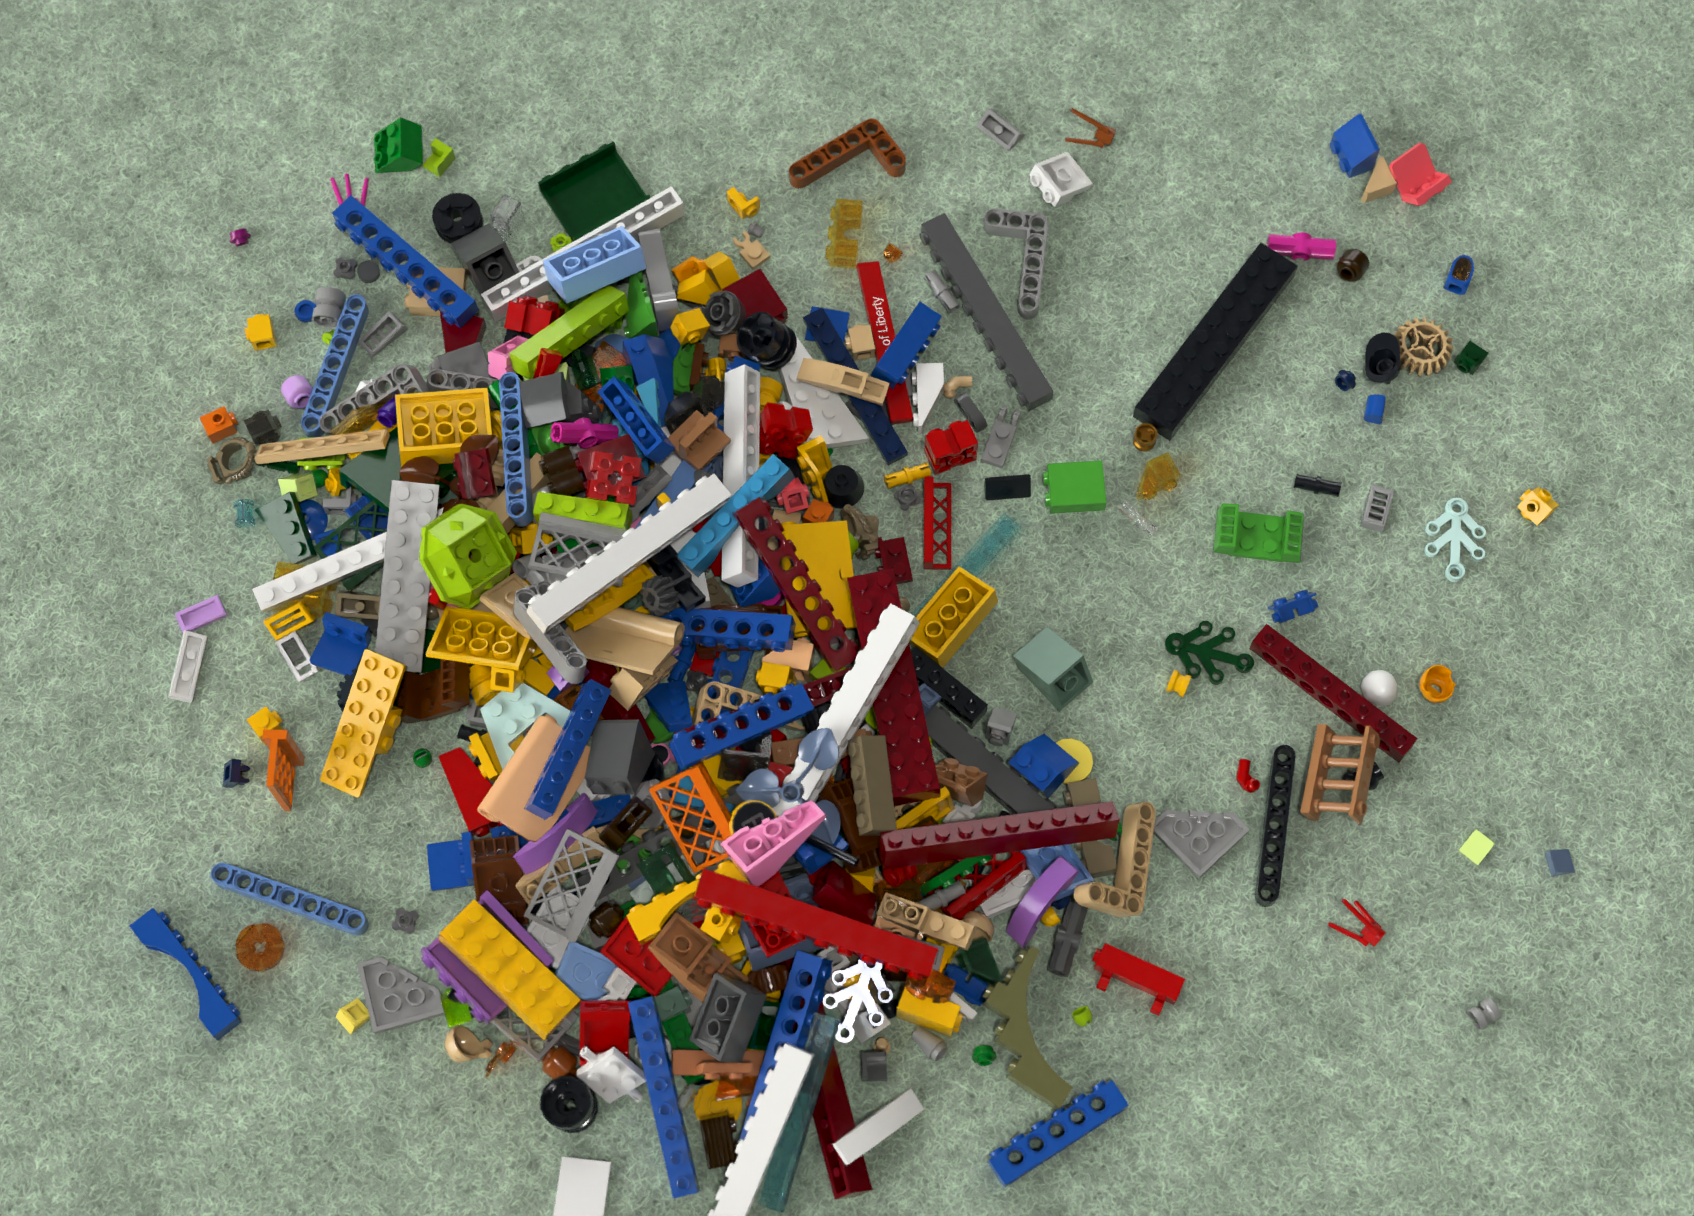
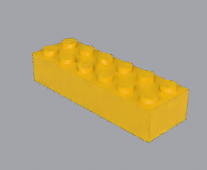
[439,899,581,1041]

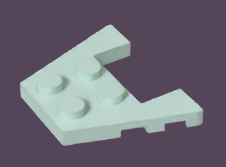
[480,683,570,770]

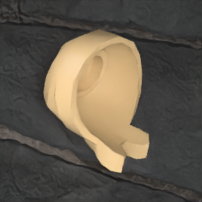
[960,911,994,942]
[444,1025,493,1063]

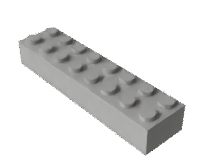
[375,480,440,673]

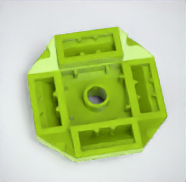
[419,504,517,609]

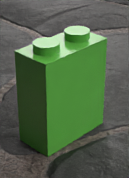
[1043,460,1107,514]

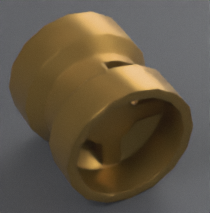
[1133,423,1157,452]

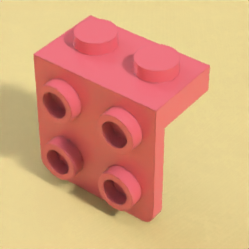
[1389,143,1452,206]

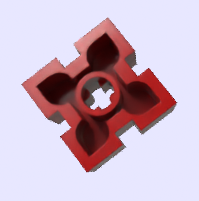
[504,296,565,335]
[759,402,813,459]
[924,420,978,475]
[585,451,642,507]

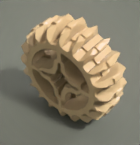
[1394,317,1453,377]

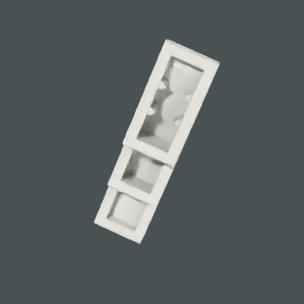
[833,1089,924,1165]

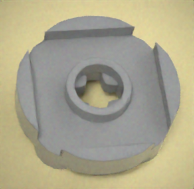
[631,779,674,828]

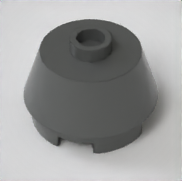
[701,291,746,335]

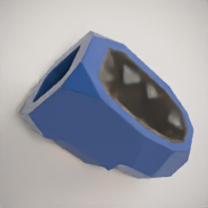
[1444,255,1474,295]

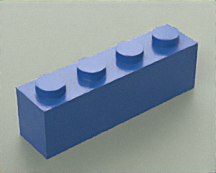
[871,302,942,389]

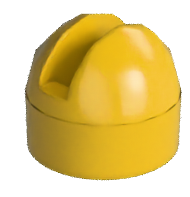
[1041,906,1061,927]

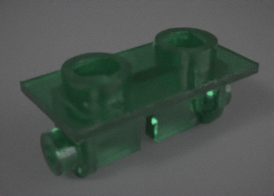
[570,349,601,391]

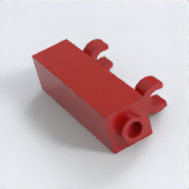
[1092,943,1185,1016]

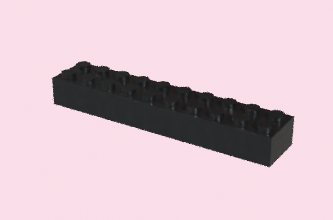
[1133,242,1298,441]

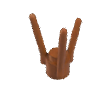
[1065,108,1116,149]

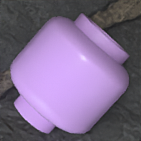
[281,375,313,408]

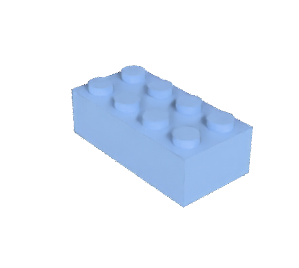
[543,226,646,303]

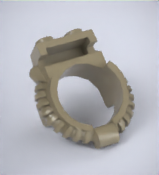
[207,437,256,485]
[841,504,879,560]

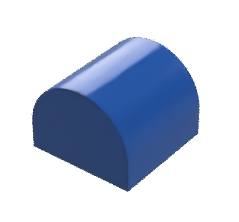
[1364,395,1386,425]

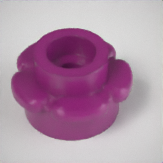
[229,228,251,247]

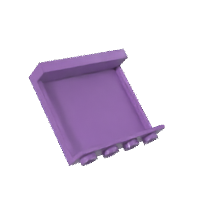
[421,890,554,1025]

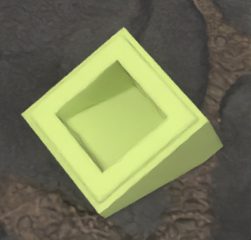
[1459,829,1495,865]

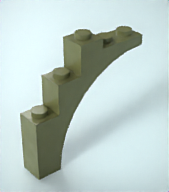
[982,946,1073,1110]

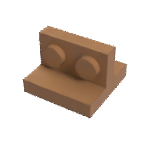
[668,410,731,471]

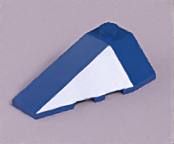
[622,334,674,428]

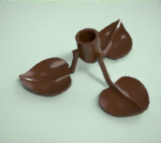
[399,435,499,514]

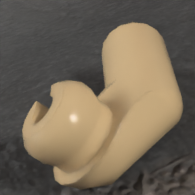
[943,376,972,398]

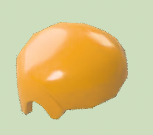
[1419,665,1456,703]

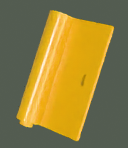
[781,520,857,638]

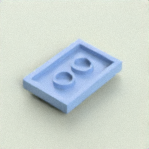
[554,941,619,1001]

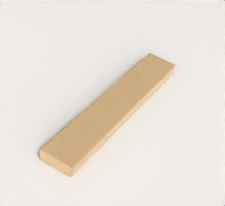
[254,429,390,464]

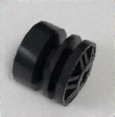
[737,312,797,370]
[540,1076,598,1133]

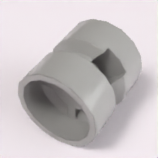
[312,287,345,327]

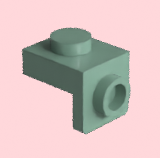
[655,986,693,1022]

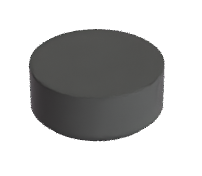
[357,260,380,283]

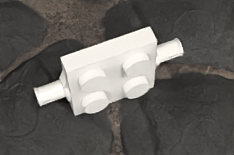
[576,1047,646,1104]

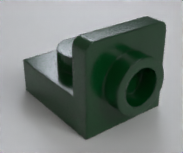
[1454,341,1489,375]

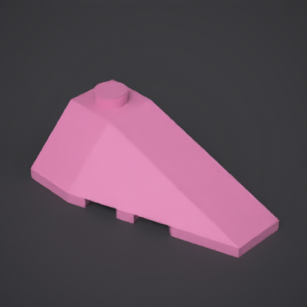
[721,800,826,887]

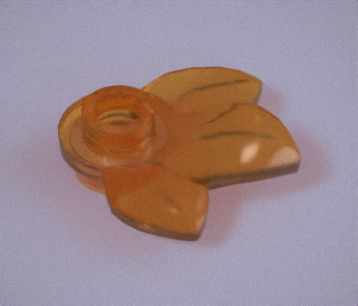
[485,1041,517,1078]

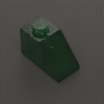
[955,937,1003,986]

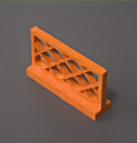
[262,729,305,811]
[649,761,731,873]

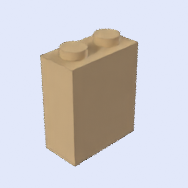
[405,267,468,316]

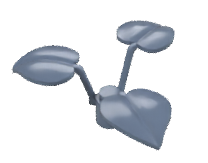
[736,728,841,844]

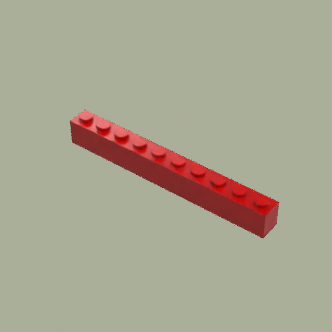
[692,869,938,981]

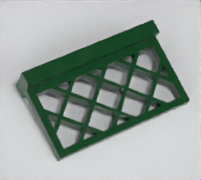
[313,501,389,591]

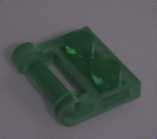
[636,841,696,896]

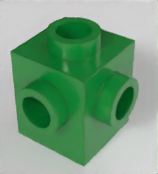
[600,365,635,392]

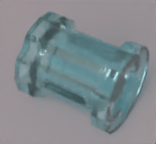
[233,499,256,528]

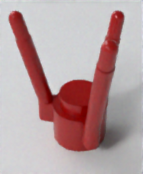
[1328,899,1386,947]

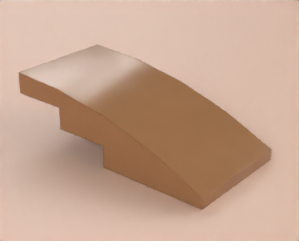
[648,912,749,1003]

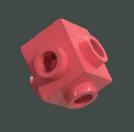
[775,477,810,514]

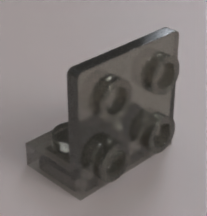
[717,733,772,781]

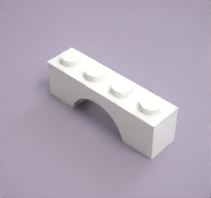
[817,946,891,1044]

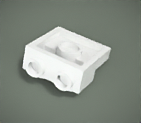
[1029,152,1093,208]

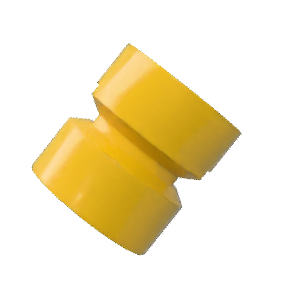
[760,377,784,418]
[469,664,501,706]

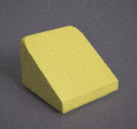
[336,998,370,1035]

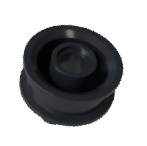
[432,193,483,244]

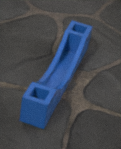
[129,908,241,1040]

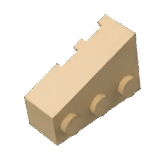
[609,654,678,711]

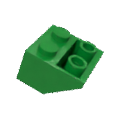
[374,117,422,173]

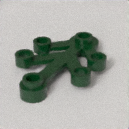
[1165,621,1254,685]

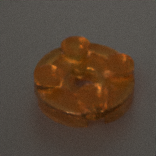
[235,923,285,972]
[905,970,956,1003]

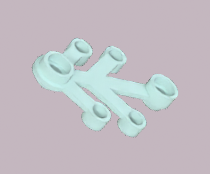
[1424,498,1486,582]

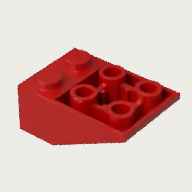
[743,871,807,958]

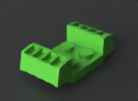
[1213,503,1304,563]

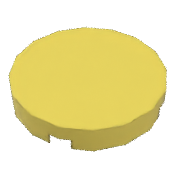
[1056,738,1093,785]

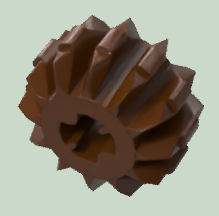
[748,964,789,994]

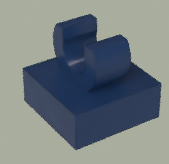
[222,759,250,788]

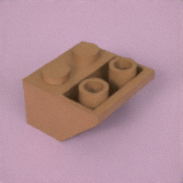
[935,758,988,807]

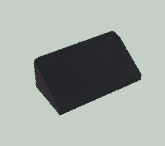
[984,474,1031,501]

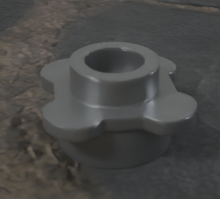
[333,257,357,279]
[894,485,921,510]
[686,670,708,695]
[392,908,419,934]

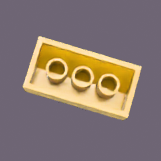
[909,566,998,668]

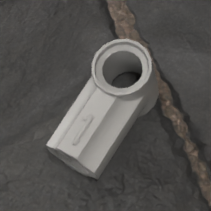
[512,553,547,585]

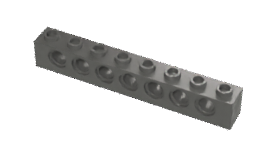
[576,783,745,900]

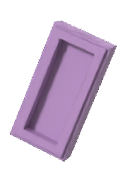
[175,595,227,632]

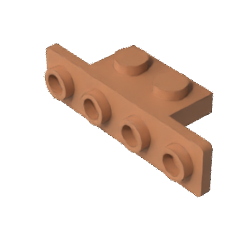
[672,1050,766,1080]

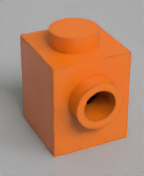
[199,406,238,444]
[803,499,834,523]

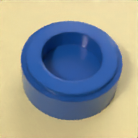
[295,300,316,323]

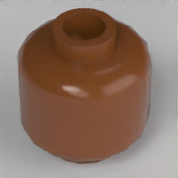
[541,1046,578,1080]

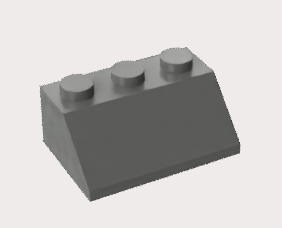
[689,972,767,1063]

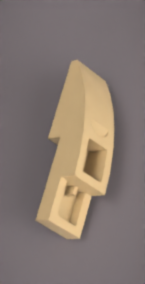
[796,358,890,406]
[515,826,608,905]
[876,892,977,951]

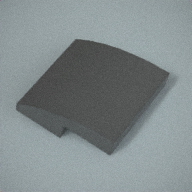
[520,372,570,428]

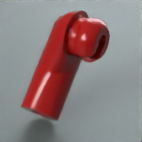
[1236,759,1260,793]

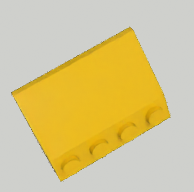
[395,388,492,467]
[426,606,537,671]

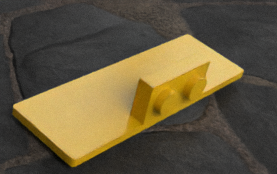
[320,649,406,798]

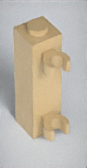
[478,452,550,533]

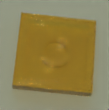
[330,401,388,435]

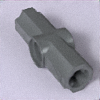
[1048,902,1088,977]

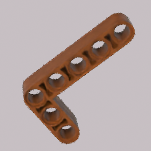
[789,118,906,189]

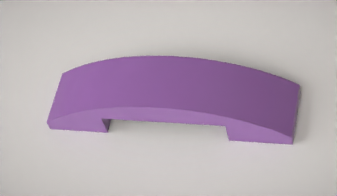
[513,793,597,874]
[1006,856,1080,947]

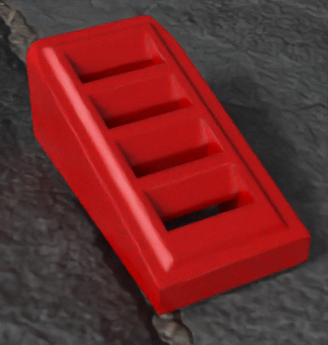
[533,348,563,379]

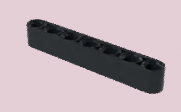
[1255,745,1296,907]

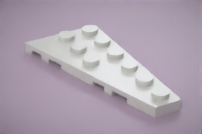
[778,336,869,448]

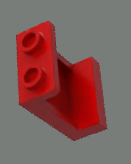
[579,1001,630,1066]

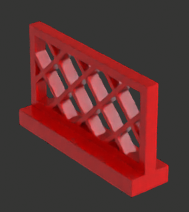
[916,851,1027,920]

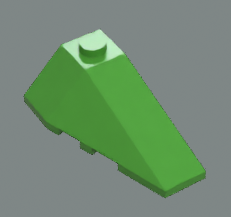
[623,271,658,339]

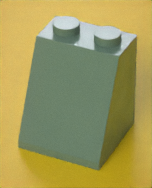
[1013,627,1093,711]

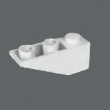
[911,363,944,434]

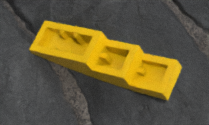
[564,564,654,632]

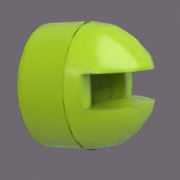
[1071,1006,1093,1027]

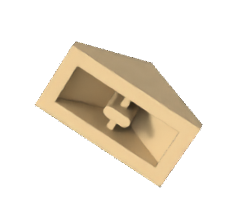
[1361,156,1397,203]

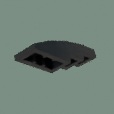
[647,545,706,613]

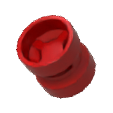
[883,865,917,887]

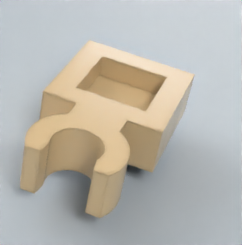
[733,231,770,270]

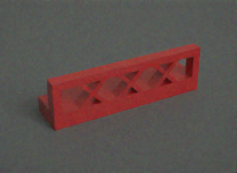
[924,476,951,570]

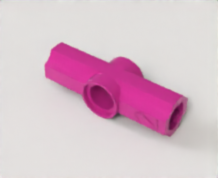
[1267,232,1336,261]
[550,418,619,449]

